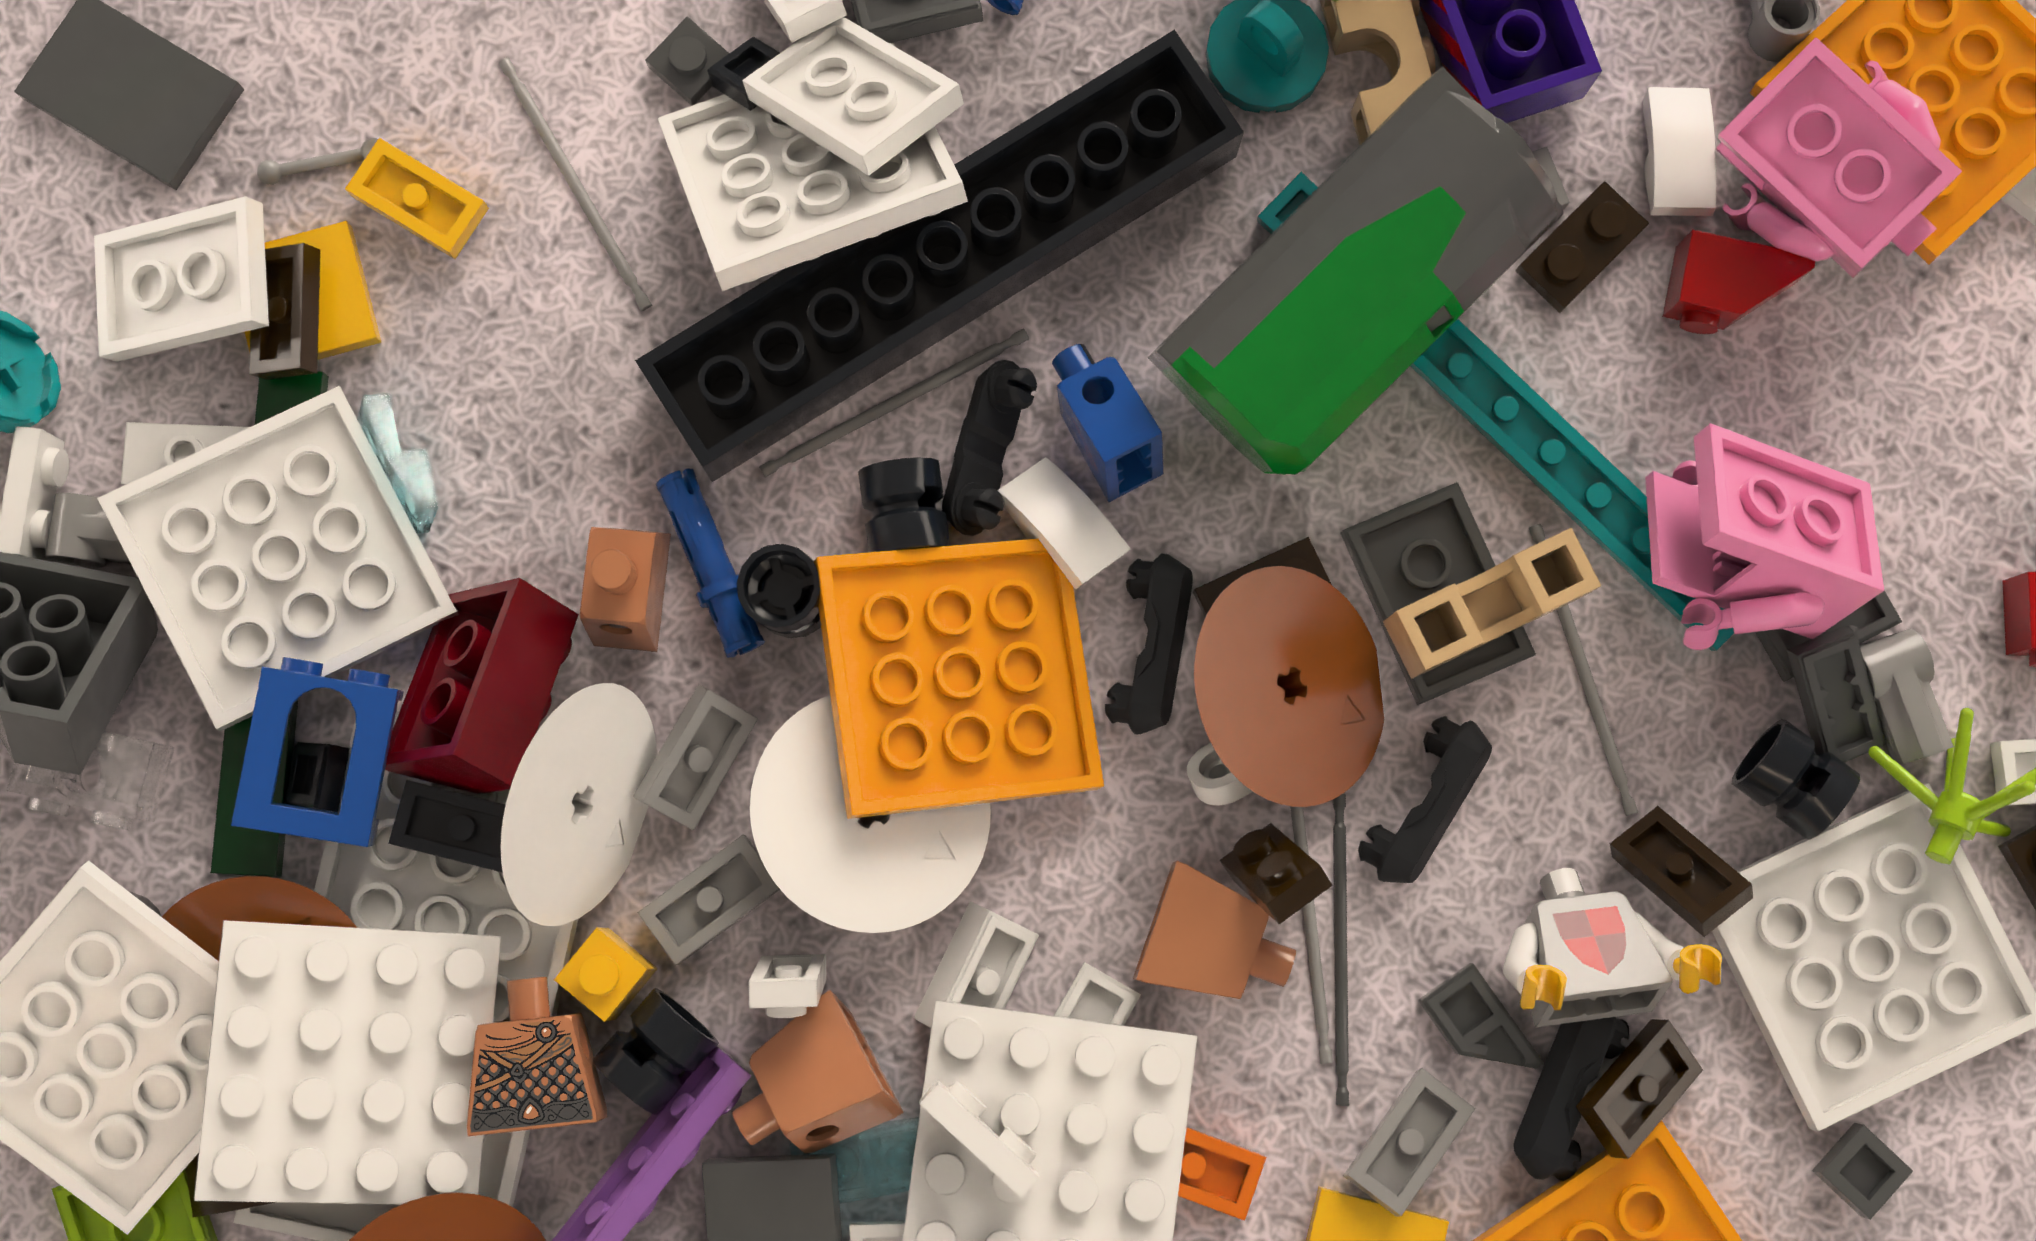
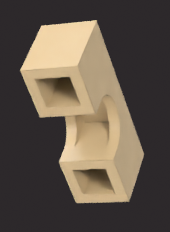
[1320,0,1436,145]
[1383,527,1601,679]

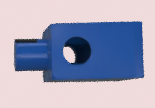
[1052,344,1164,503]

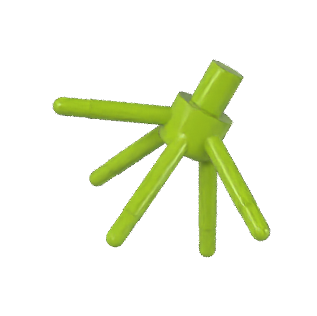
[1868,708,2036,865]

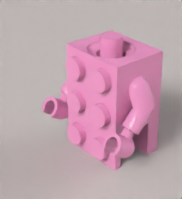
[1716,37,1962,278]
[1645,423,1884,650]

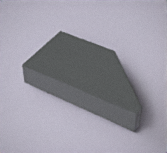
[1418,963,1544,1069]

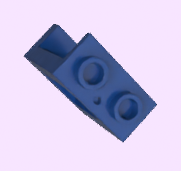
[231,657,404,847]

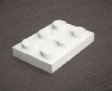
[742,17,964,176]
[94,196,269,362]

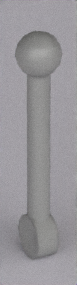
[257,138,378,185]

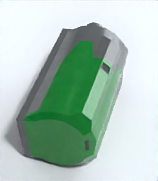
[1147,66,1564,475]

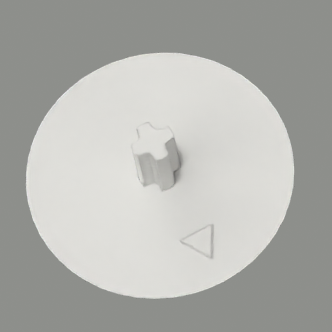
[501,683,657,926]
[750,695,991,933]

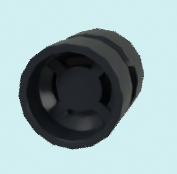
[858,457,951,552]
[737,544,821,638]
[1731,719,1860,840]
[593,988,719,1115]

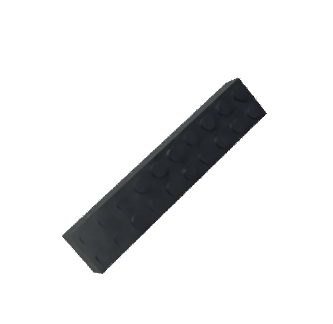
[635,29,1244,482]

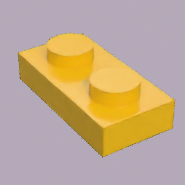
[345,138,489,259]

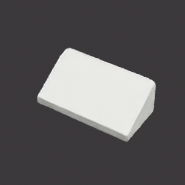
[914,902,1039,1028]

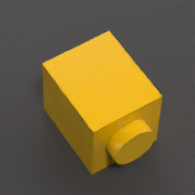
[554,927,658,1022]

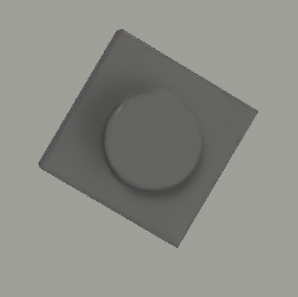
[645,16,729,106]
[1812,1123,1913,1220]

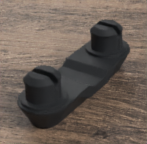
[942,360,1037,536]
[1105,553,1193,734]
[1358,716,1492,883]
[1514,1017,1630,1181]

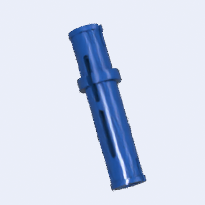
[656,468,765,658]

